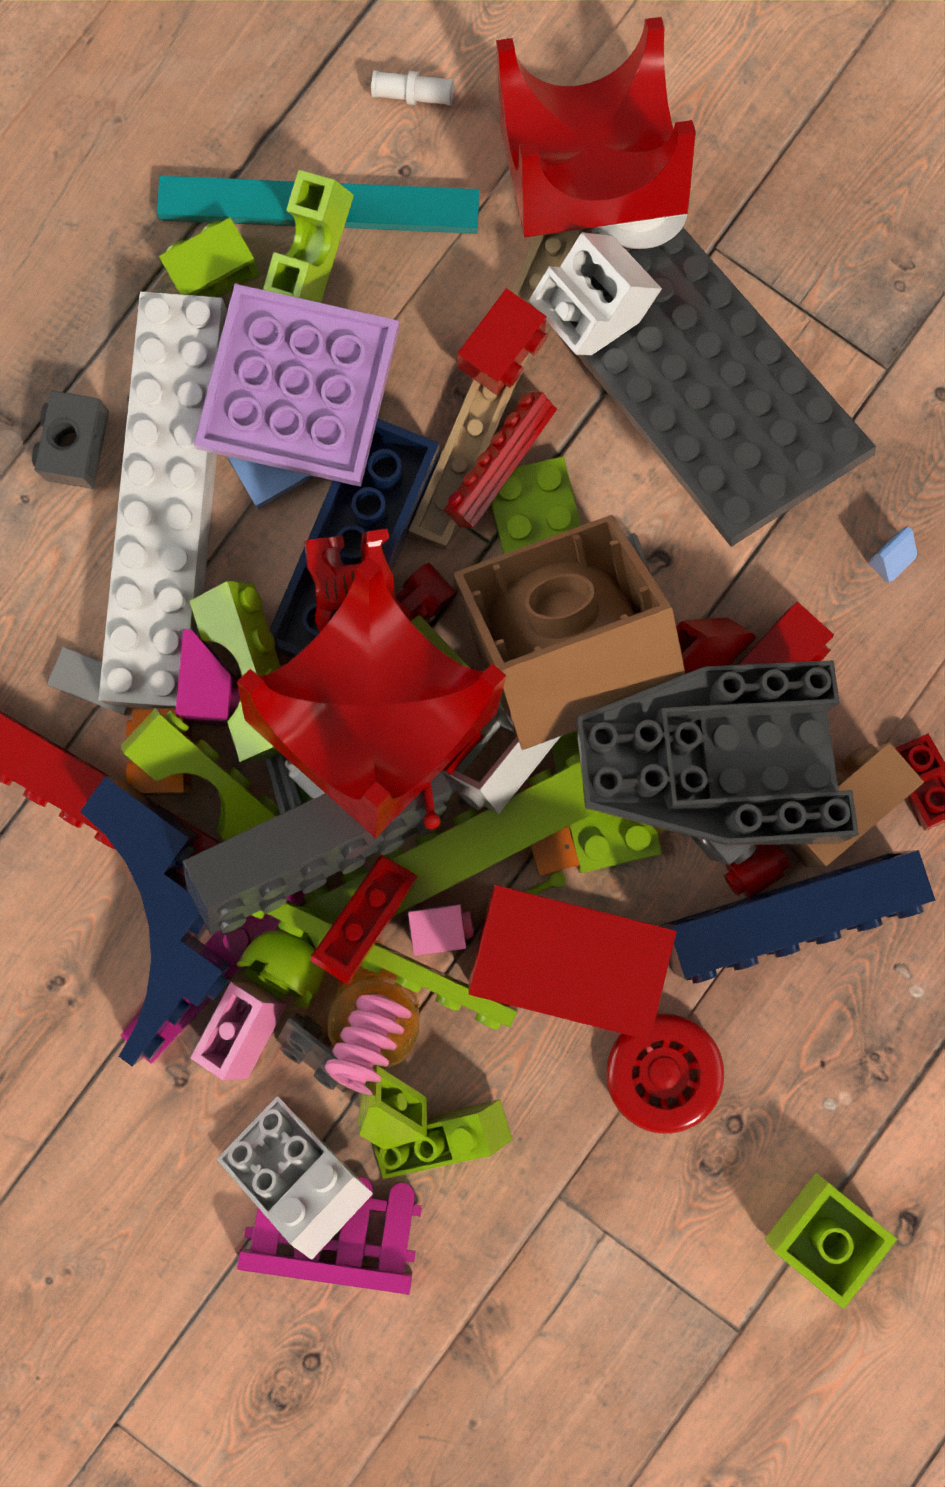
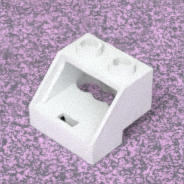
[529,232,662,355]

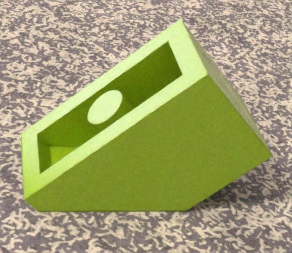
[358,1065,427,1150]

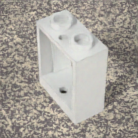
[442,702,561,814]

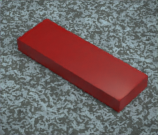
[310,855,418,984]

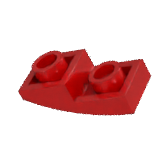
[895,733,945,831]

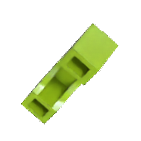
[189,581,281,762]
[120,708,280,841]

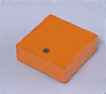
[531,826,580,876]

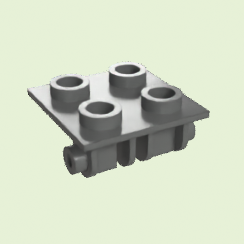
[276,1013,346,1092]

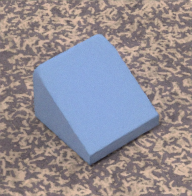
[868,526,917,583]

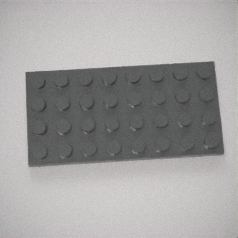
[570,227,876,547]

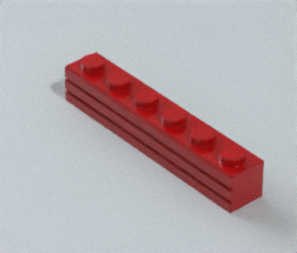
[443,392,557,528]

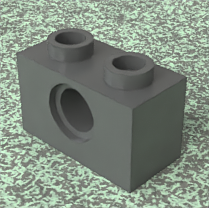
[32,390,109,489]

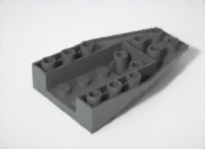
[576,660,859,845]

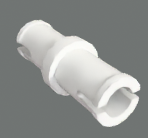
[371,70,454,106]

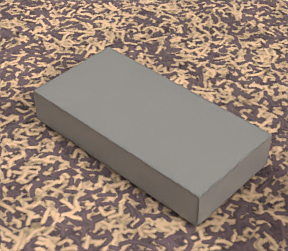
[46,647,128,715]

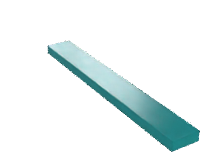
[157,176,479,234]

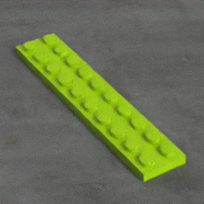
[491,456,662,873]

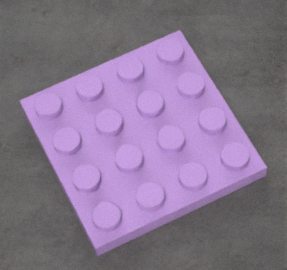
[194,284,400,487]

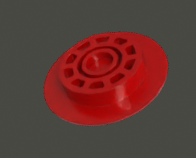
[606,1014,724,1134]

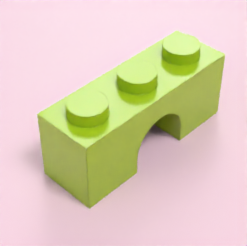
[263,170,354,303]

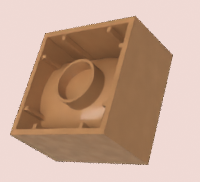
[453,515,685,750]

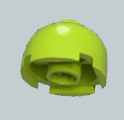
[236,930,324,1009]

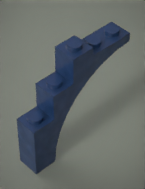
[80,775,231,1067]

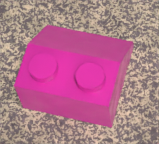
[175,629,240,727]

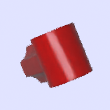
[395,562,457,620]

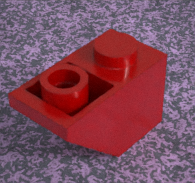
[676,617,756,674]

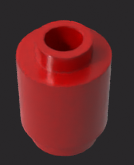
[724,844,790,899]

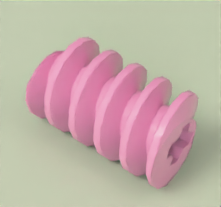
[325,994,412,1095]

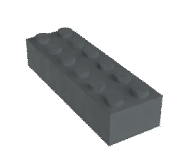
[183,771,452,935]

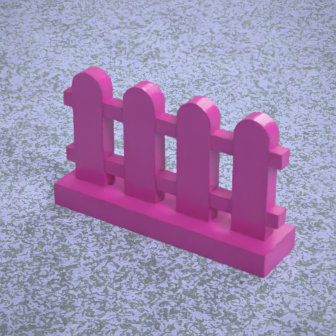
[237,1176,422,1295]

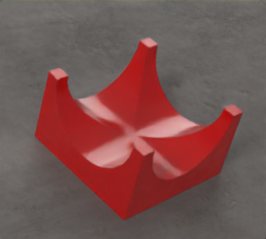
[496,17,696,237]
[237,557,507,839]

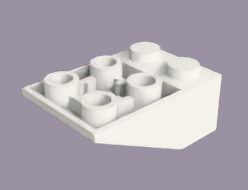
[217,1096,373,1260]

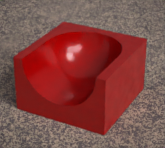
[468,884,676,1041]

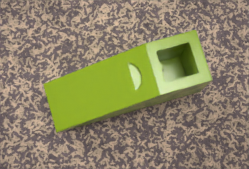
[372,1099,513,1179]

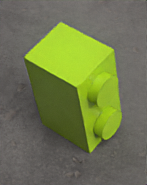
[159,217,260,297]

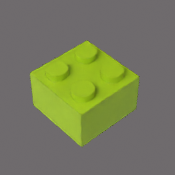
[764,1172,898,1309]

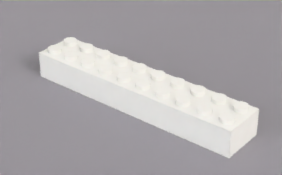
[98,291,228,709]

